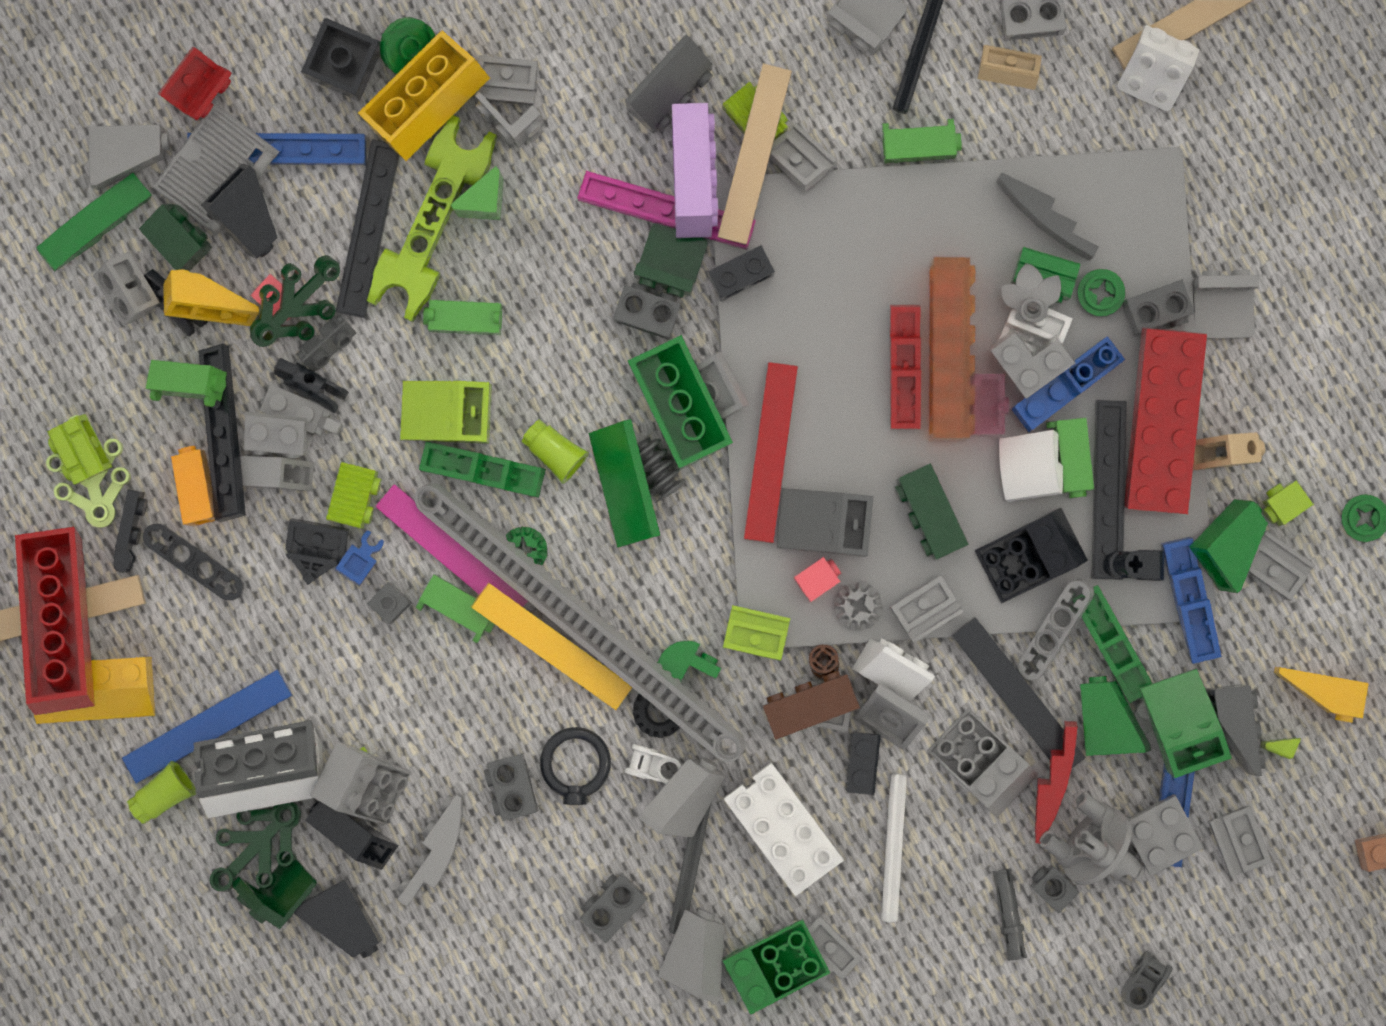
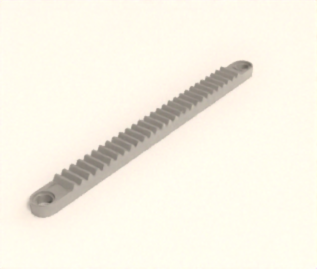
[415,483,746,762]

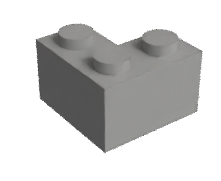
[990,329,1075,399]

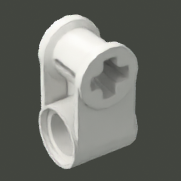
[625,744,683,784]

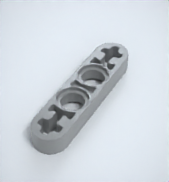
[1018,579,1094,680]

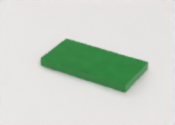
[588,419,660,548]

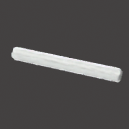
[881,774,907,923]

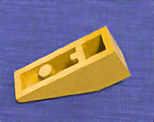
[163,269,259,326]
[1274,667,1369,723]

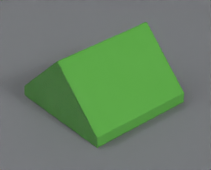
[450,166,504,220]

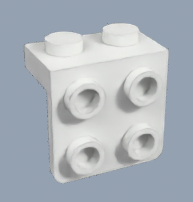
[1117,25,1200,111]

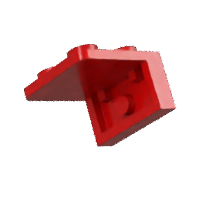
[158,46,232,121]

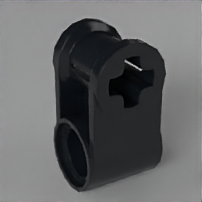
[1107,550,1164,581]

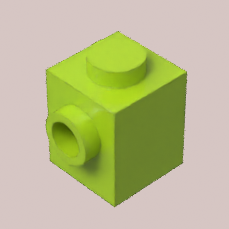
[1262,480,1314,526]

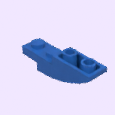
[1011,336,1125,432]

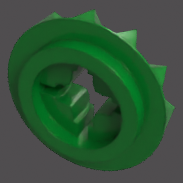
[1078,269,1125,316]
[1341,494,1386,542]
[505,526,548,566]

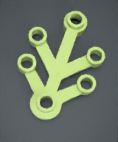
[46,415,131,528]

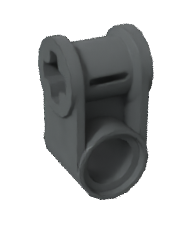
[1121,950,1173,1010]

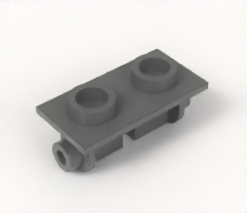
[296,314,357,372]

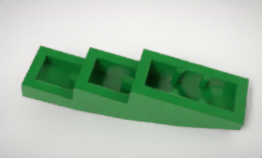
[36,173,152,272]
[419,441,546,498]
[1072,585,1152,703]

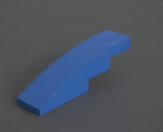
[1161,537,1222,664]

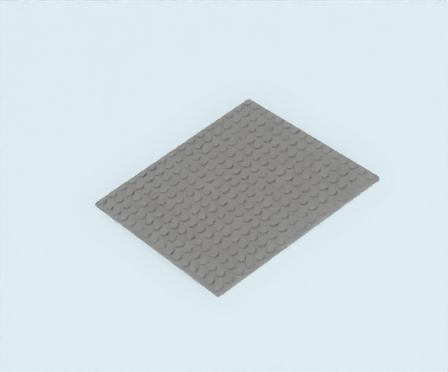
[714,148,1216,648]

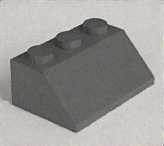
[625,35,713,134]

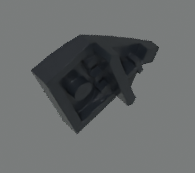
[285,518,350,585]

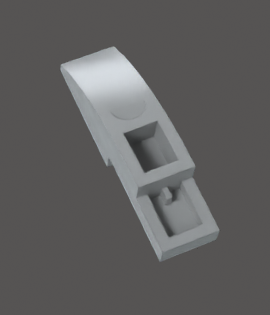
[397,793,463,907]

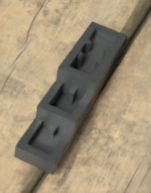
[997,173,1099,261]

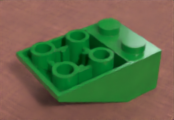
[1140,668,1232,778]
[722,919,830,1015]

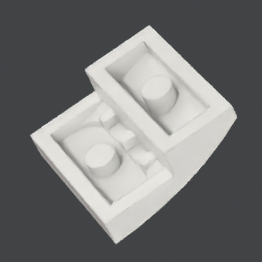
[998,303,1073,352]
[999,430,1063,502]

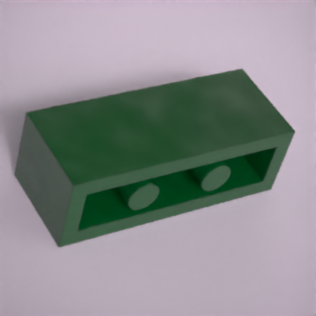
[894,463,969,560]

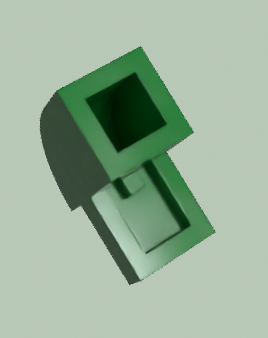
[657,640,721,682]

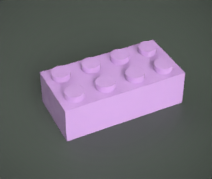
[672,103,718,238]

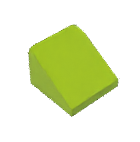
[1260,737,1301,759]

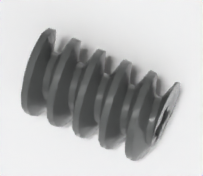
[637,436,686,503]

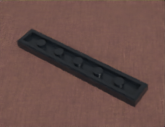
[336,139,400,318]
[198,343,246,522]
[1092,400,1127,580]
[952,617,1086,768]

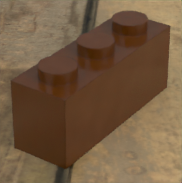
[762,670,860,740]

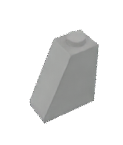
[88,124,170,190]
[240,456,314,491]
[639,757,725,837]
[658,908,724,1003]

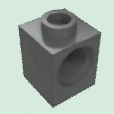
[367,582,412,624]
[1030,865,1080,914]

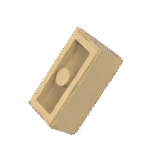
[977,44,1042,90]

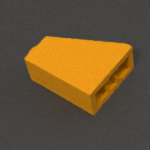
[171,446,215,527]

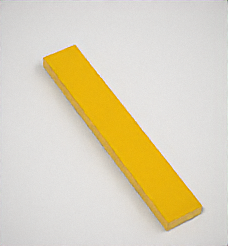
[471,582,632,710]

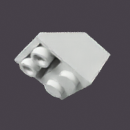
[852,638,935,702]

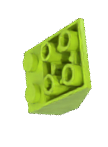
[400,381,492,444]

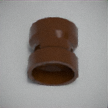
[809,644,840,680]

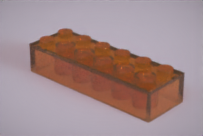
[929,257,976,442]

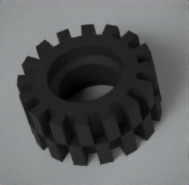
[633,693,681,738]

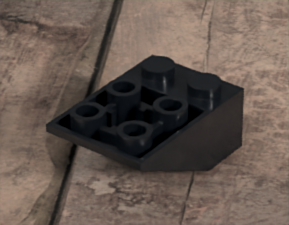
[975,508,1088,604]

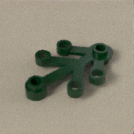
[250,255,340,347]
[210,802,301,892]

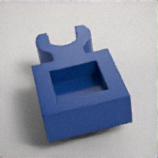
[335,530,384,587]

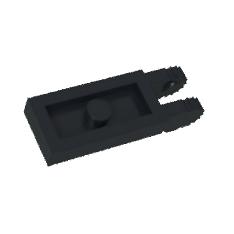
[112,489,148,573]

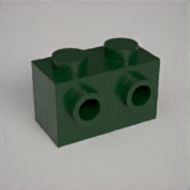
[139,204,213,272]

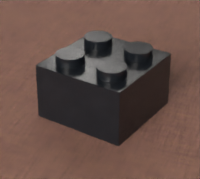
[301,18,380,101]

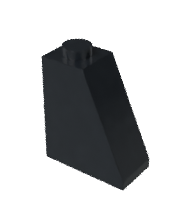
[201,164,278,259]
[305,801,399,870]
[294,878,382,958]

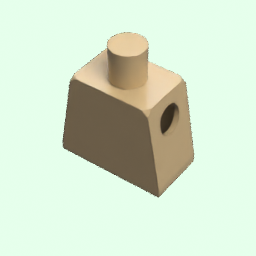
[1193,432,1265,470]

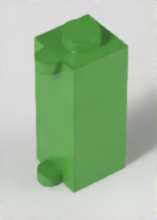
[882,119,962,164]
[423,300,503,335]
[145,360,227,407]
[1046,418,1094,498]
[416,574,495,644]

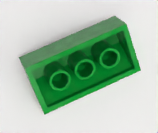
[628,335,733,470]

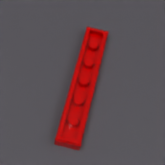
[744,362,798,543]

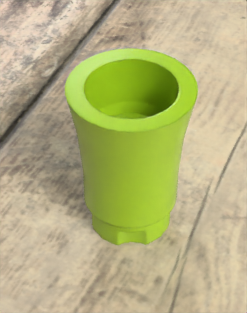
[521,419,589,484]
[127,761,196,824]

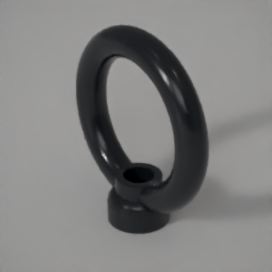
[540,727,611,805]

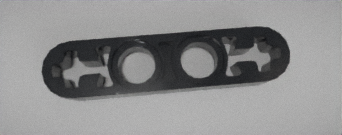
[143,524,244,601]

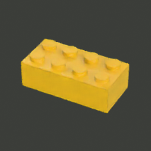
[358,30,490,161]

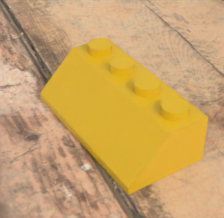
[33,657,155,724]

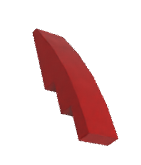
[890,305,921,429]
[1035,721,1078,844]

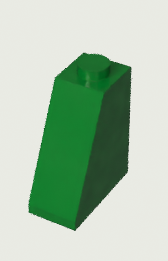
[1189,499,1268,593]
[1080,676,1151,756]

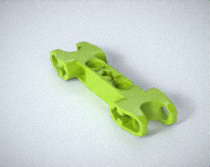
[367,115,497,322]

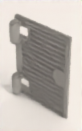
[152,102,279,236]

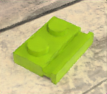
[723,605,791,661]

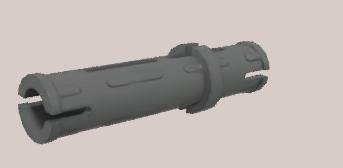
[992,868,1027,961]

